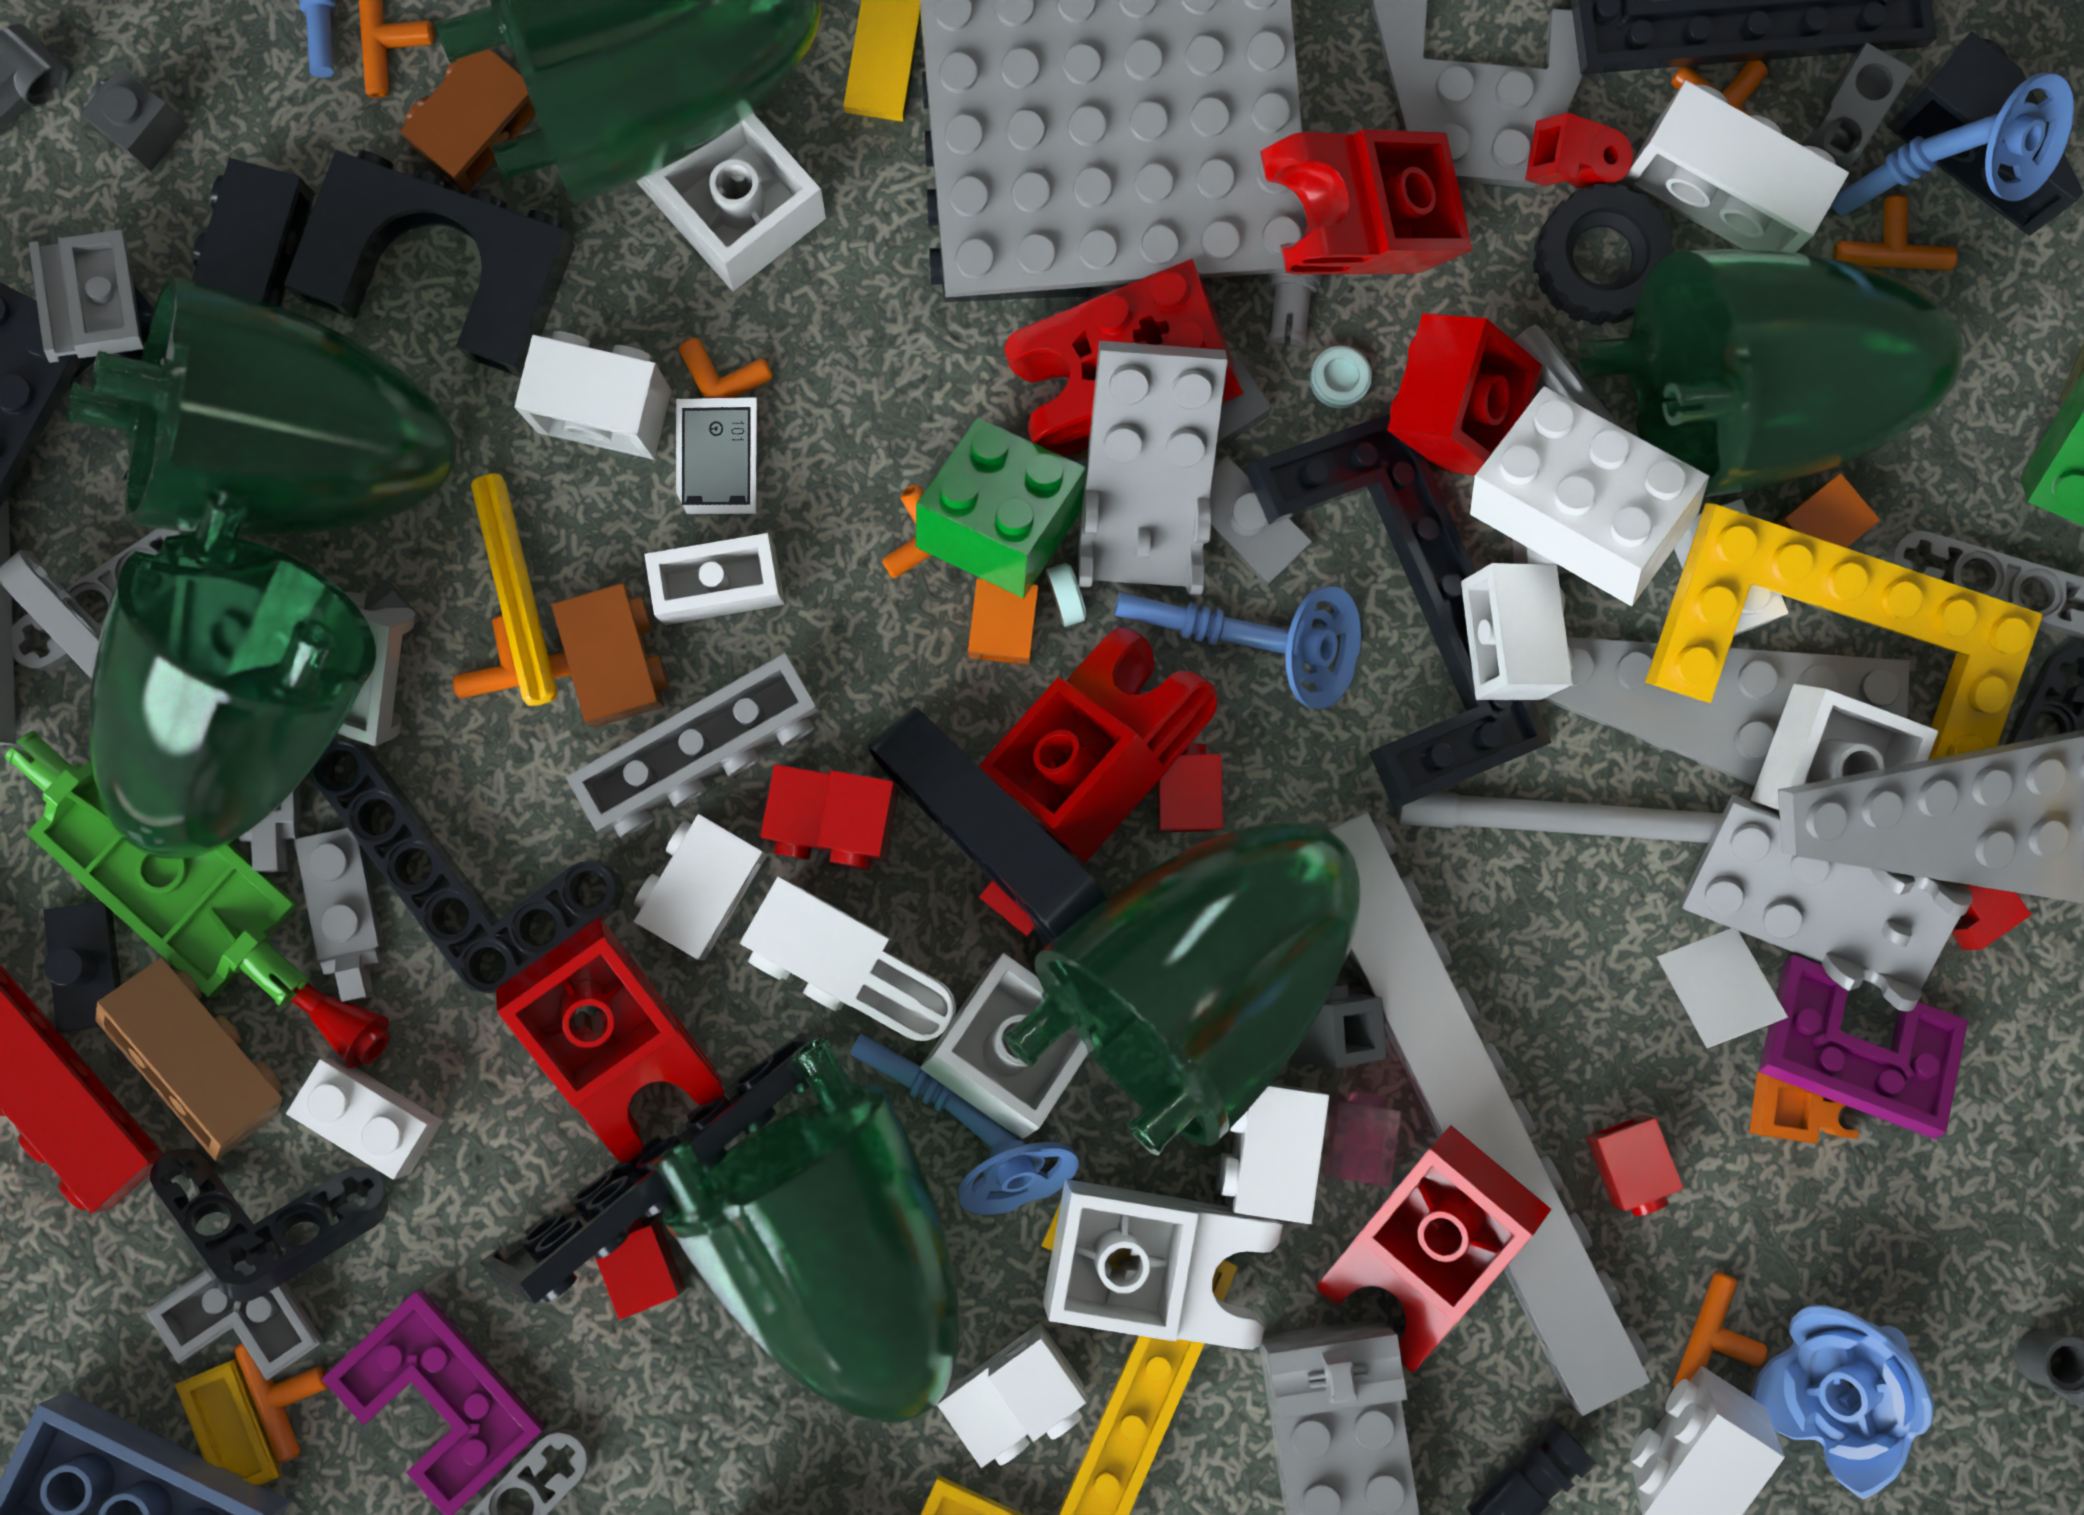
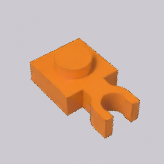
[1749,1072,1859,1144]

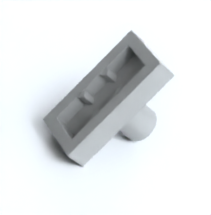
[1210,456,1312,586]

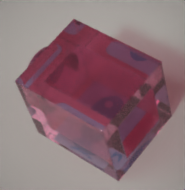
[1321,1090,1401,1187]

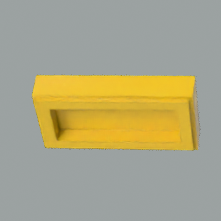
[843,0,921,122]
[175,1358,282,1486]

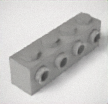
[566,653,822,839]

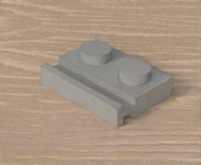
[28,229,144,363]

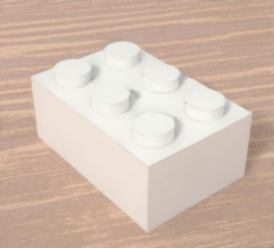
[1622,80,1850,269]
[1470,386,1709,606]

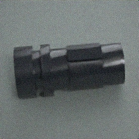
[1466,1416,1597,1515]

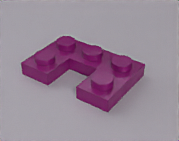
[1758,954,1968,1139]
[322,1288,546,1515]

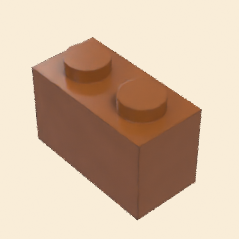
[399,41,545,194]
[551,583,670,728]

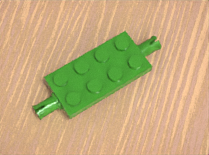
[5,731,309,1007]

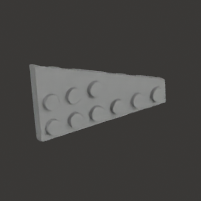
[1541,637,1910,786]
[1778,730,2084,904]

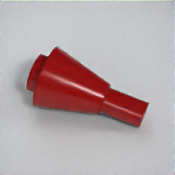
[291,982,390,1068]

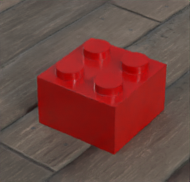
[1387,313,1543,476]

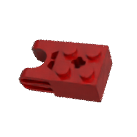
[1260,129,1473,275]
[1004,259,1244,457]
[978,628,1217,863]
[496,916,725,1163]
[1316,1125,1551,1372]

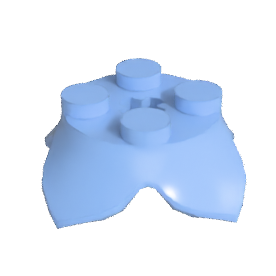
[1751,1304,1934,1499]

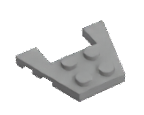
[1371,0,1583,188]

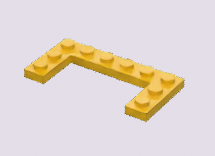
[1645,503,2043,760]
[920,1200,1238,1515]

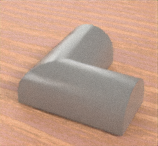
[145,1260,325,1381]

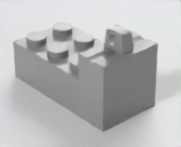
[1259,1318,1420,1515]

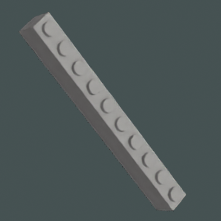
[1295,812,1650,1416]

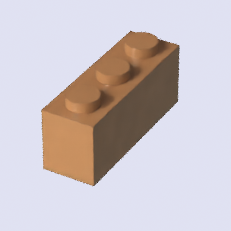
[95,957,283,1161]

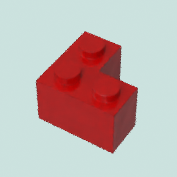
[760,764,899,871]

